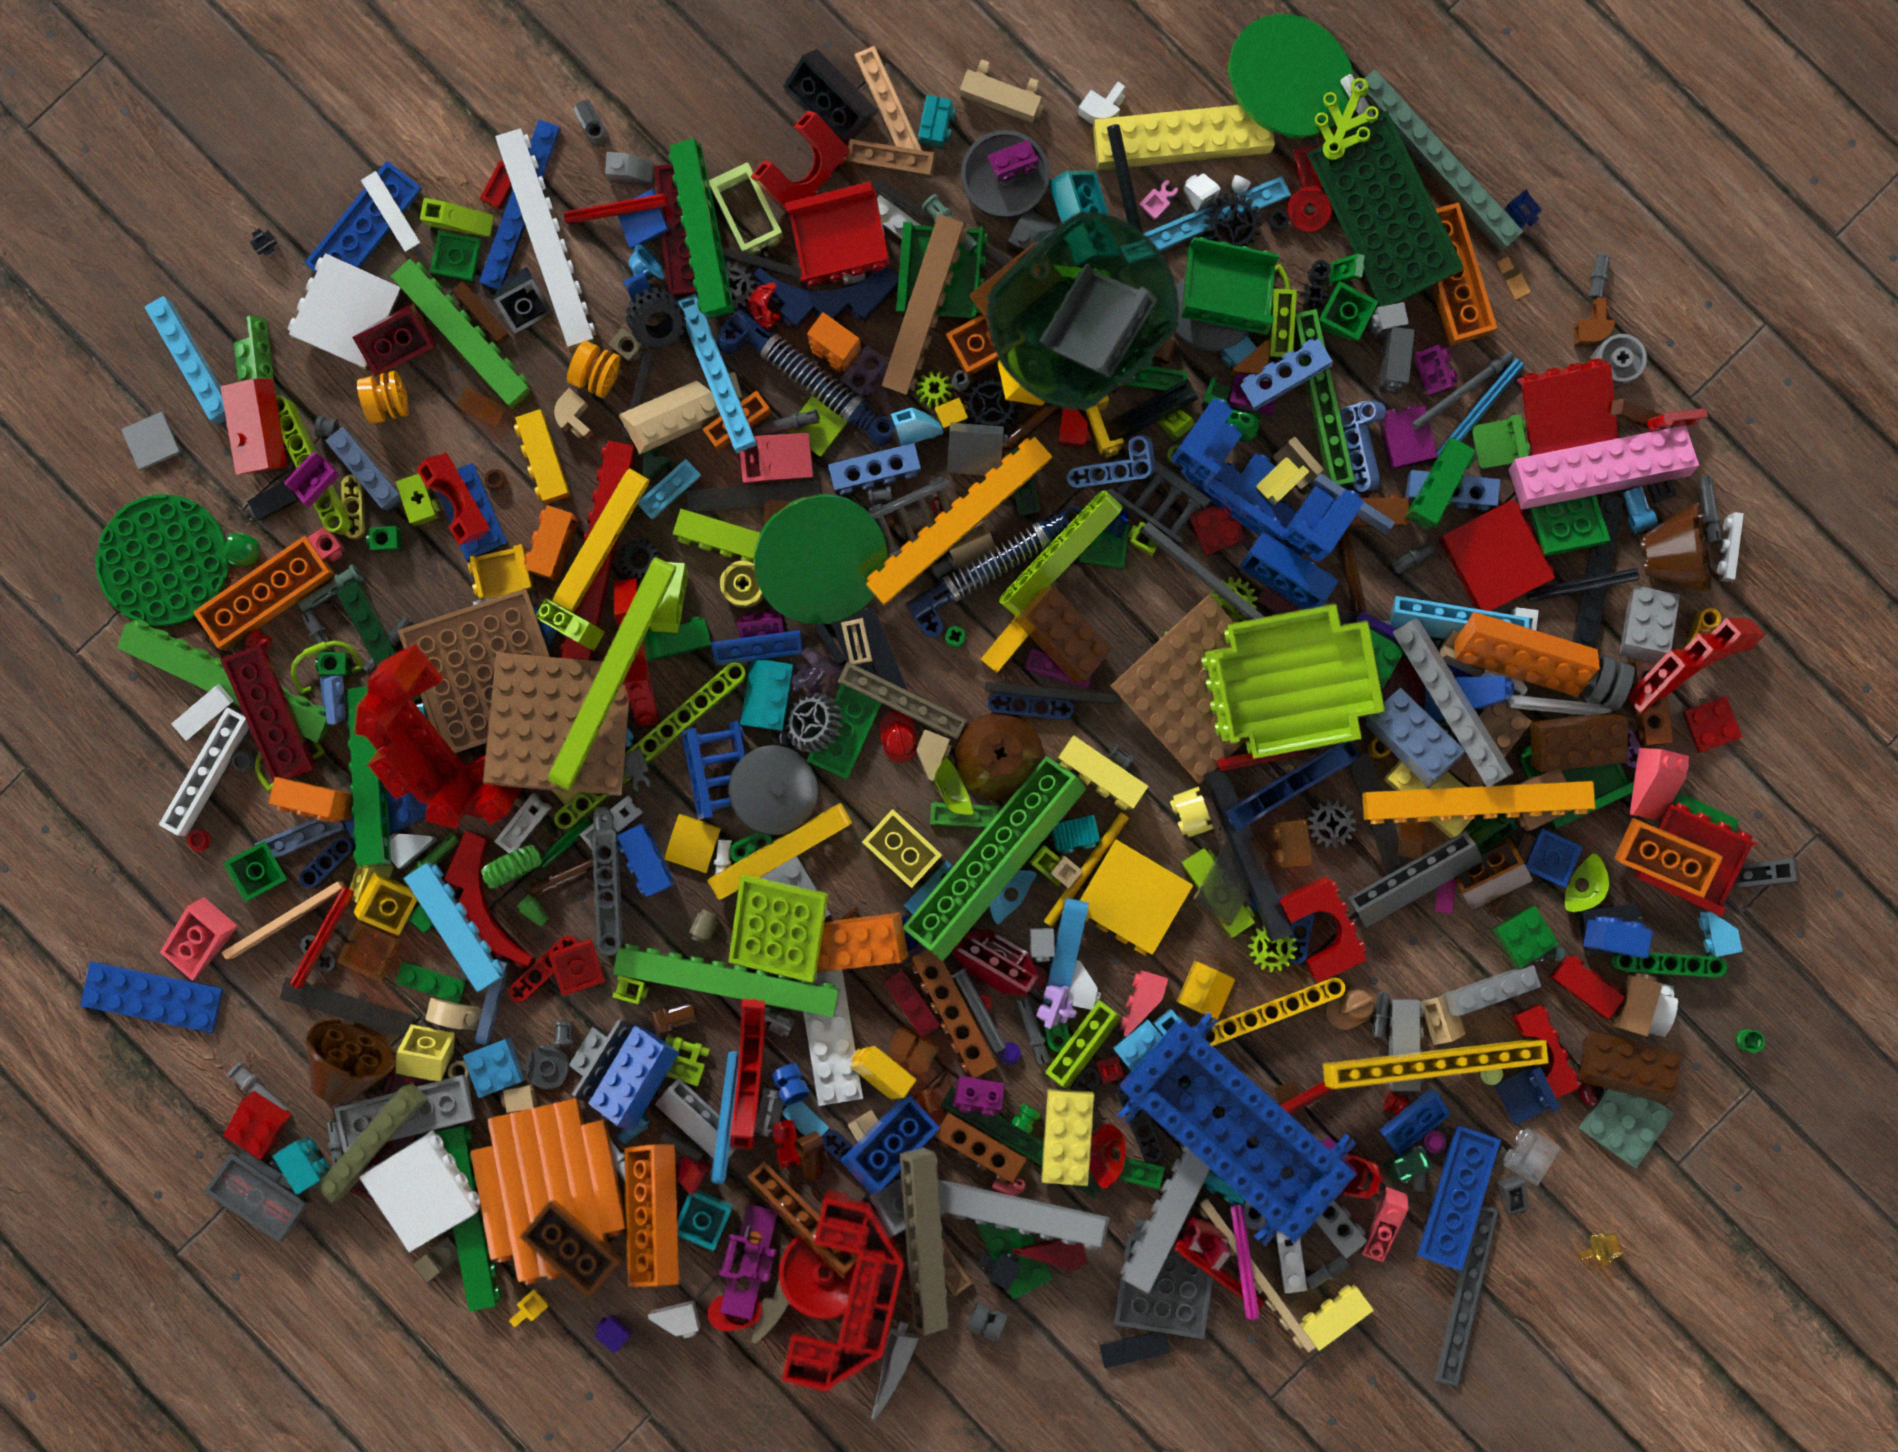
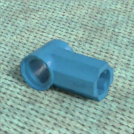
[1622,487,1658,534]

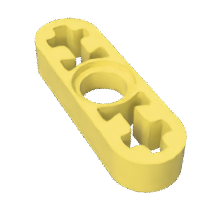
[341,475,365,540]

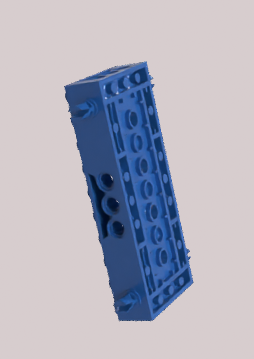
[1117,1012,1356,1246]

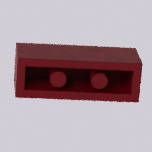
[883,969,941,1038]

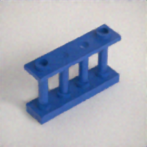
[681,721,745,820]

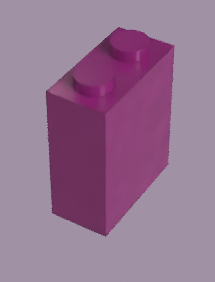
[1378,404,1438,471]

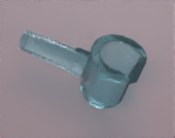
[1534,947,1565,962]

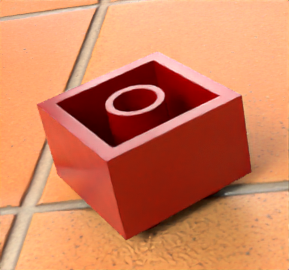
[223,1091,291,1160]

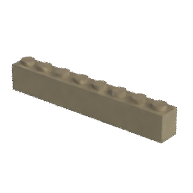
[900,1148,949,1335]

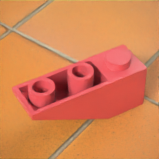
[1120,970,1169,1037]
[1362,1187,1408,1262]

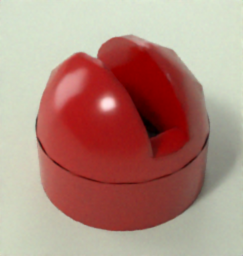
[930,496,945,515]

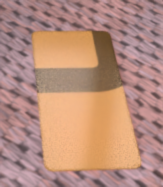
[1497,255,1531,299]

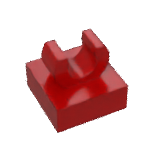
[1096,1055,1124,1084]

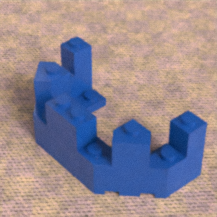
[1171,397,1364,562]

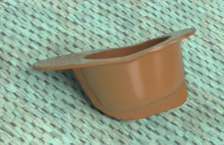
[1326,986,1377,1030]

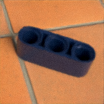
[299,837,356,888]

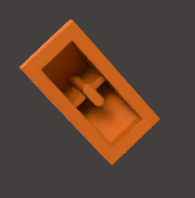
[1231,340,1270,376]

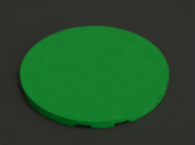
[1228,14,1353,139]
[95,494,230,627]
[754,494,887,624]

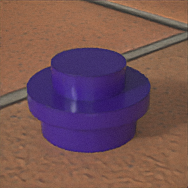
[998,1042,1021,1065]

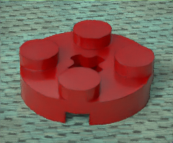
[1287,187,1332,232]

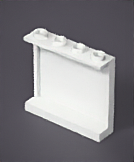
[288,253,402,371]
[359,1130,481,1252]

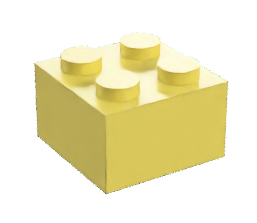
[396,1025,455,1082]

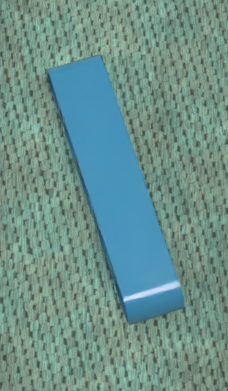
[1043,898,1089,1005]

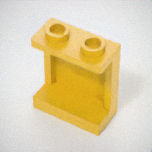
[1083,392,1124,458]
[468,544,535,599]

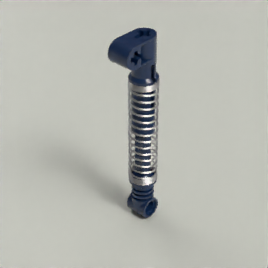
[717,309,895,446]
[905,506,1082,637]

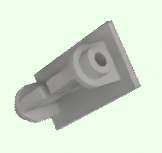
[765,1004,796,1037]
[755,1087,783,1136]

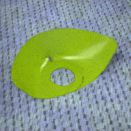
[935,758,974,815]
[1565,854,1609,912]

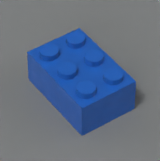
[616,824,676,897]
[1583,916,1652,958]

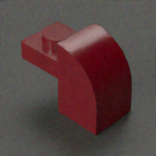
[1181,1217,1231,1271]

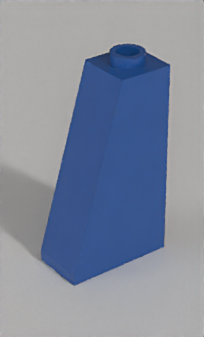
[1425,676,1514,723]

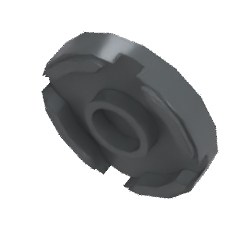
[525,1045,570,1090]

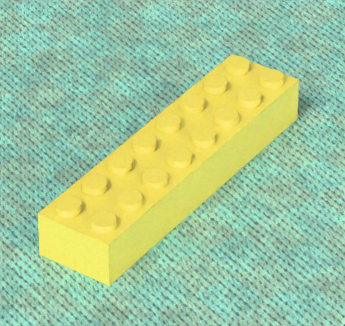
[1093,105,1275,170]

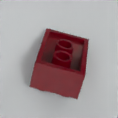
[352,303,437,377]

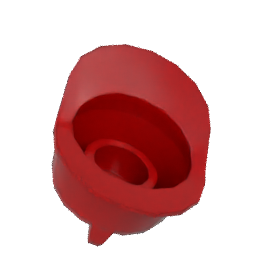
[879,710,918,763]
[708,1294,762,1331]

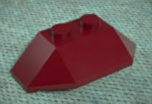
[952,930,1038,995]

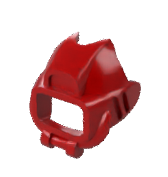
[747,282,781,329]
[1340,1154,1383,1200]

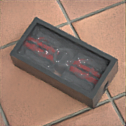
[203,1153,311,1242]

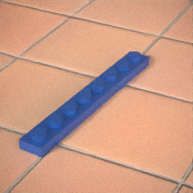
[479,119,560,290]

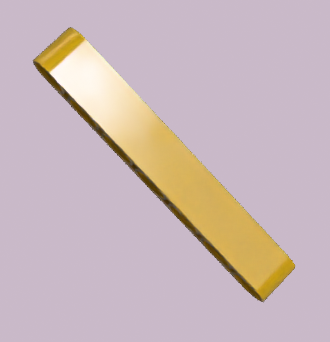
[553,468,650,613]
[707,803,852,900]
[1210,978,1345,1046]

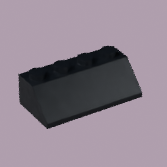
[783,49,878,146]

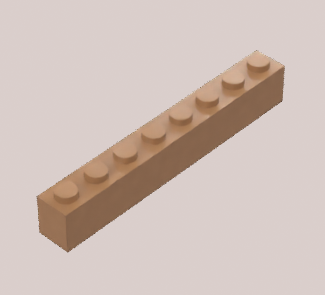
[882,214,968,395]

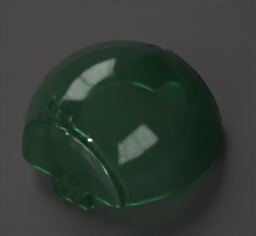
[986,210,1179,411]

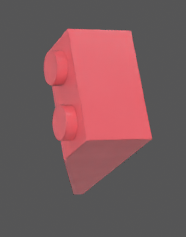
[1630,748,1689,821]
[160,897,237,981]

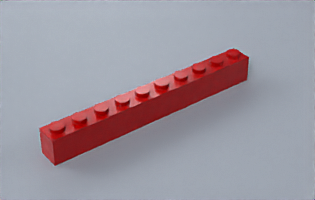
[560,441,637,661]

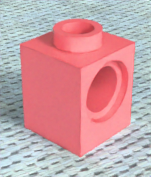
[308,526,347,562]

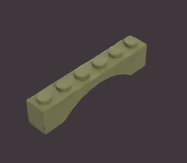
[316,1083,428,1202]

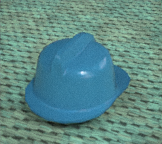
[629,244,664,280]

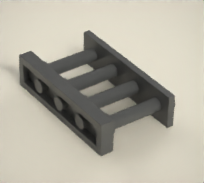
[1107,448,1211,545]
[869,477,953,560]

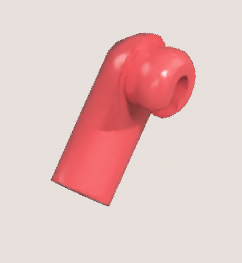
[991,1178,1025,1196]

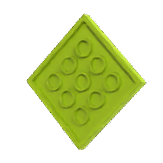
[728,874,828,983]

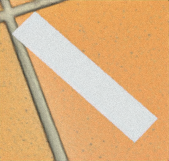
[361,171,420,252]

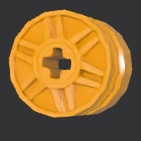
[566,340,621,398]
[357,370,409,425]

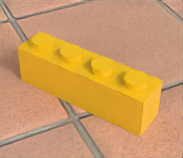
[514,409,571,504]

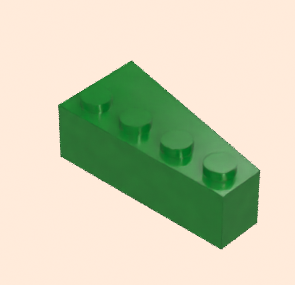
[1404,437,1475,531]

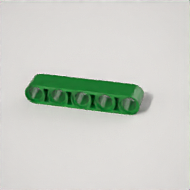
[1611,952,1727,977]

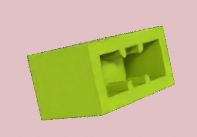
[396,474,441,527]

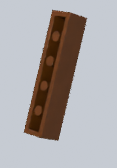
[453,282,510,344]
[1610,398,1667,431]

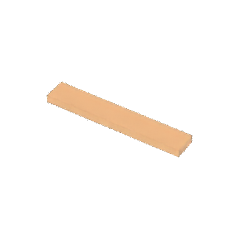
[854,46,922,174]
[222,881,347,959]

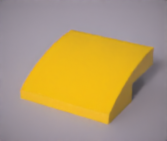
[664,814,721,873]

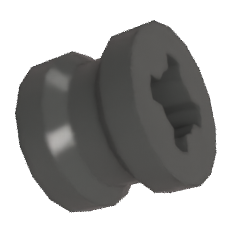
[314,415,339,438]

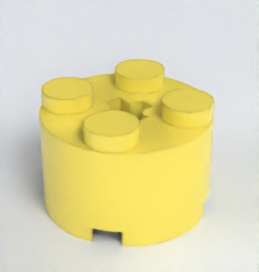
[720,561,764,608]
[1170,787,1214,838]

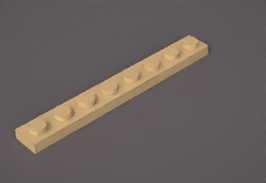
[1198,1196,1315,1353]

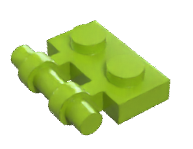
[665,1036,710,1086]

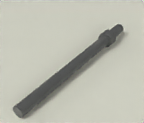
[1411,351,1514,430]

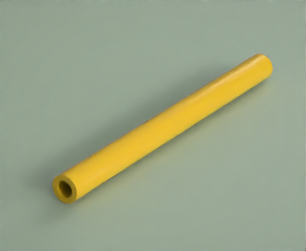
[1044,812,1129,927]

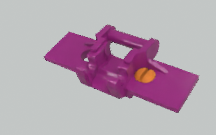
[719,1204,777,1320]

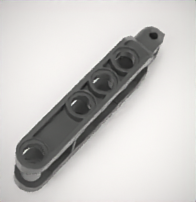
[592,806,623,955]

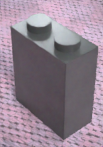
[1378,327,1414,394]
[947,423,1008,475]

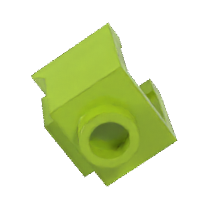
[1128,522,1158,556]
[612,975,649,1004]

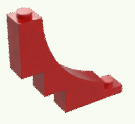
[1627,618,1766,713]

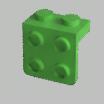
[1472,414,1530,469]

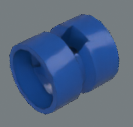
[771,1063,810,1105]

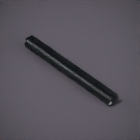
[1107,124,1142,234]
[1526,568,1640,602]

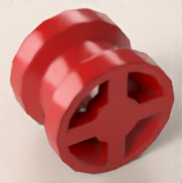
[244,628,273,651]
[1382,1090,1409,1116]

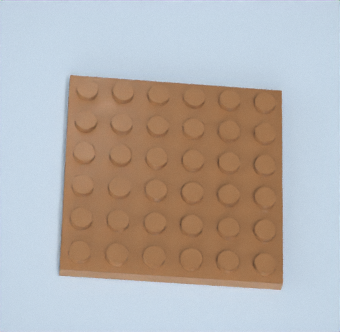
[397,588,551,753]
[1111,595,1249,784]
[483,652,629,796]

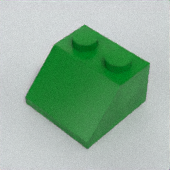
[1319,281,1379,341]
[222,841,287,904]

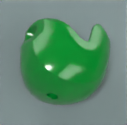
[1226,409,1261,442]
[223,532,260,567]

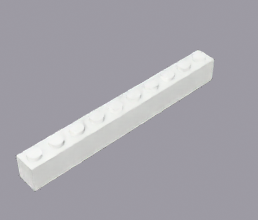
[495,128,596,351]

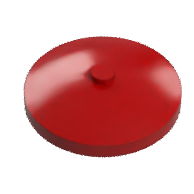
[779,1235,855,1320]

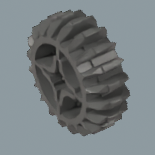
[785,693,843,753]

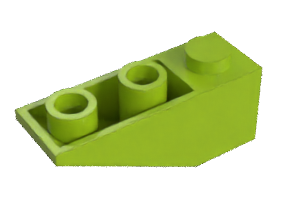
[420,198,494,237]
[536,598,605,651]

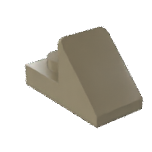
[413,1236,459,1282]

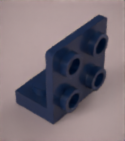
[1494,1065,1561,1125]

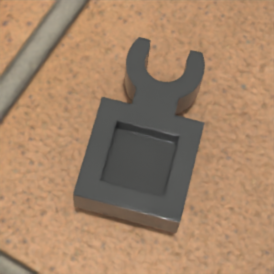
[623,749,651,791]

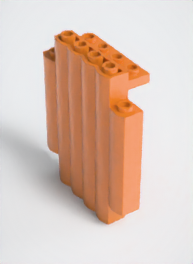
[471,1098,626,1285]

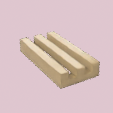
[841,618,872,665]

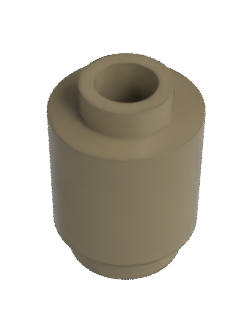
[689,909,718,943]

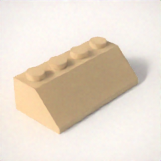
[619,380,720,454]

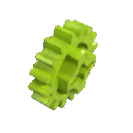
[1210,577,1258,623]
[1248,925,1298,972]

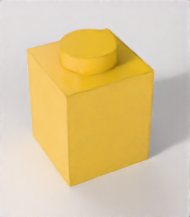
[935,398,970,432]

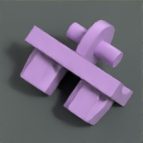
[1036,985,1077,1029]

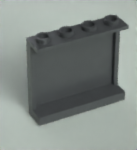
[1040,264,1157,378]

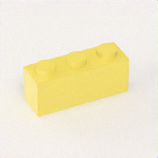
[1300,1284,1374,1351]

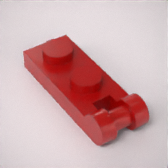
[1647,408,1708,432]

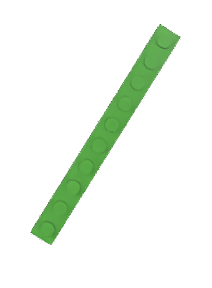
[117,620,331,743]
[613,944,841,1017]

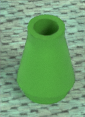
[516,894,549,927]

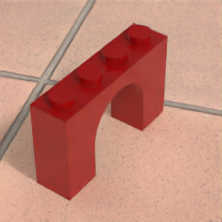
[750,111,850,214]
[1279,876,1367,983]

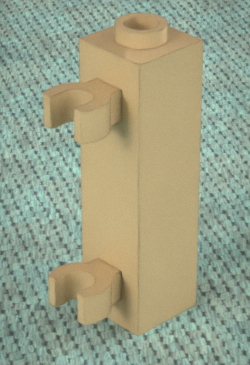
[960,59,1044,124]

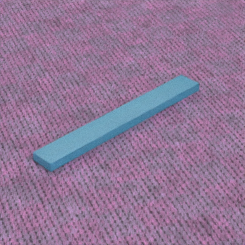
[1121,176,1291,265]
[678,293,757,453]

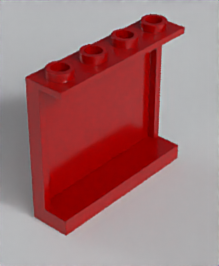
[785,181,891,287]
[1517,358,1618,456]
[1438,499,1555,611]
[1634,803,1758,916]

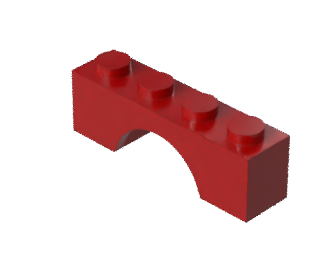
[416,452,490,546]
[1511,1004,1579,1098]

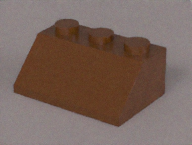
[1454,835,1533,911]

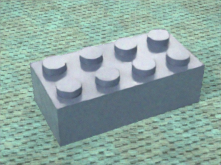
[1365,688,1465,788]

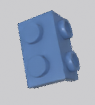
[320,675,347,724]

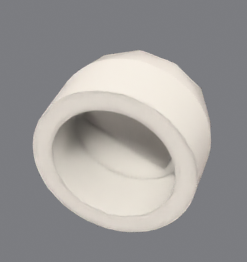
[1232,175,1251,194]

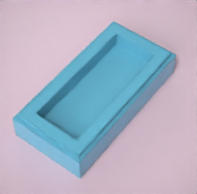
[782,1101,829,1136]

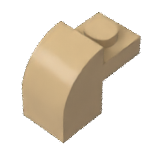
[554,388,593,440]
[425,998,482,1031]

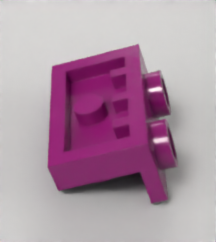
[988,140,1039,182]
[1414,345,1458,396]
[737,609,784,638]

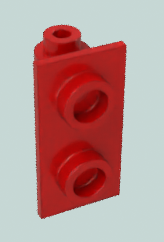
[772,1120,802,1168]

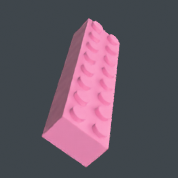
[1509,425,1699,510]

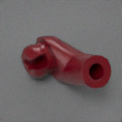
[1578,1082,1598,1107]

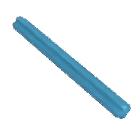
[1435,359,1525,461]
[711,1051,739,1184]

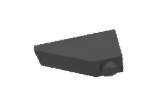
[1731,858,1800,889]

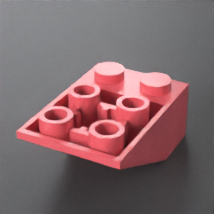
[740,433,813,485]

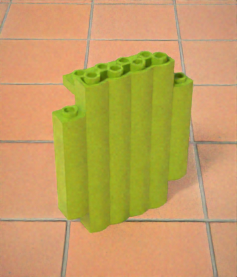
[1202,604,1385,759]

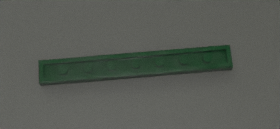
[940,1086,1101,1199]

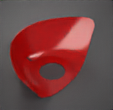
[1089,1124,1126,1188]

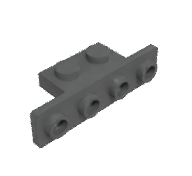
[569,1019,634,1102]

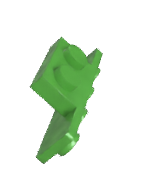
[234,315,276,396]

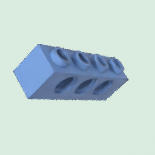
[1241,339,1333,411]
[828,443,921,495]
[1405,470,1500,512]

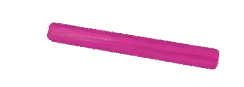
[1231,1205,1259,1319]

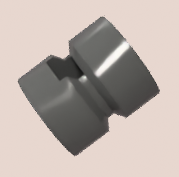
[966,1302,1007,1342]

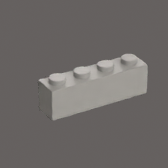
[1443,965,1541,1016]
[1388,999,1424,1091]
[655,1078,737,1158]

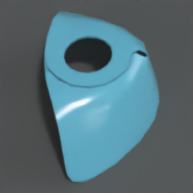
[990,870,1037,924]

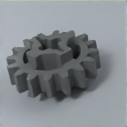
[725,262,755,311]
[1306,800,1356,848]

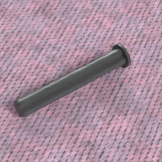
[951,967,1005,1053]

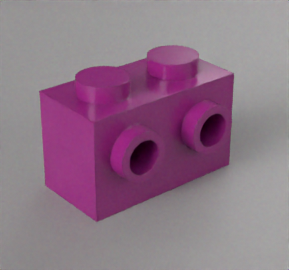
[953,1076,1004,1117]

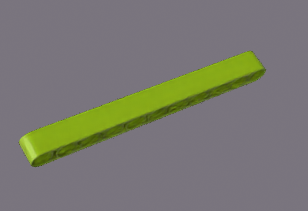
[548,557,677,791]
[554,662,747,829]

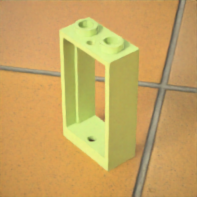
[709,162,783,257]

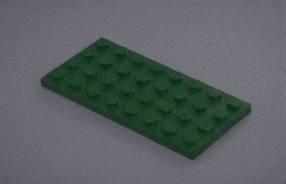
[1307,110,1465,307]

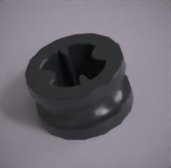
[1268,209,1289,231]

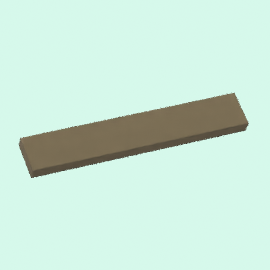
[837,662,967,740]

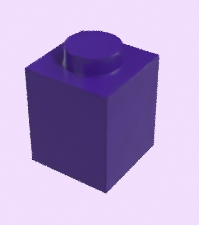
[594,1314,632,1354]

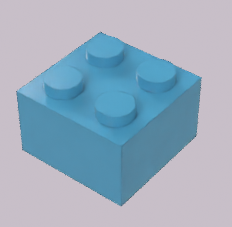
[463,1037,526,1098]

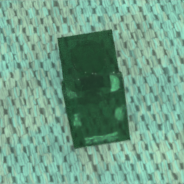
[642,446,673,482]
[1383,1148,1433,1183]

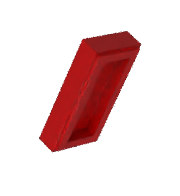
[480,160,512,210]

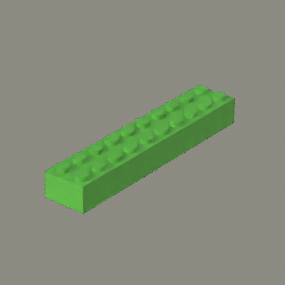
[903,756,1087,962]

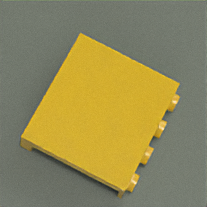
[1079,839,1193,956]

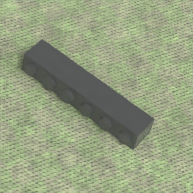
[1348,831,1483,928]

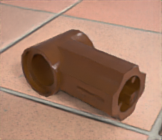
[650,1003,698,1034]
[794,1131,824,1180]

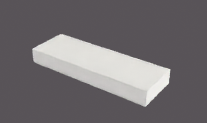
[171,684,234,741]

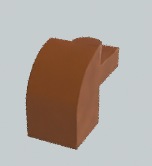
[1574,298,1615,346]

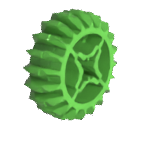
[481,845,542,888]

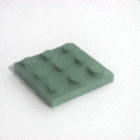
[1578,1089,1674,1169]

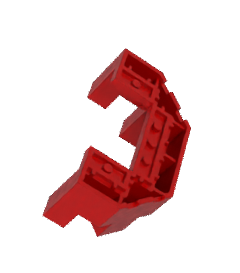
[354,643,522,829]
[781,1189,904,1392]

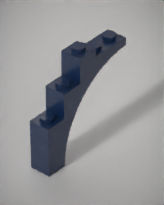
[754,266,899,330]
[1226,741,1361,832]

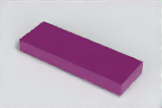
[1024,648,1093,689]

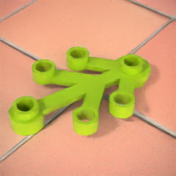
[1315,78,1379,160]

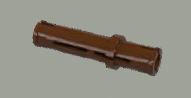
[1007,398,1061,450]
[530,857,594,898]

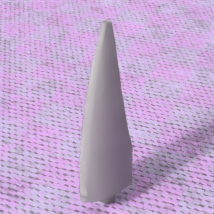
[871,1320,919,1420]

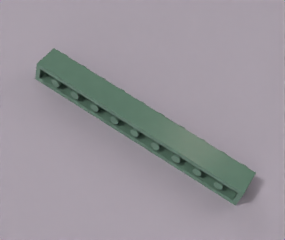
[1358,70,1523,253]

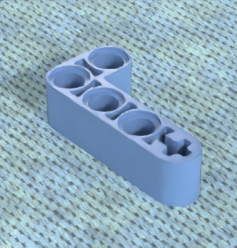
[1339,401,1386,492]
[1067,435,1156,488]

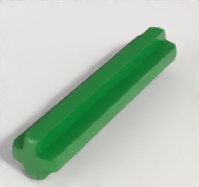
[540,817,592,868]

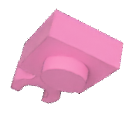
[1139,180,1178,221]

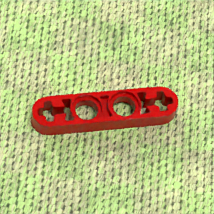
[508,935,579,1002]

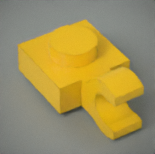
[509,1288,549,1328]

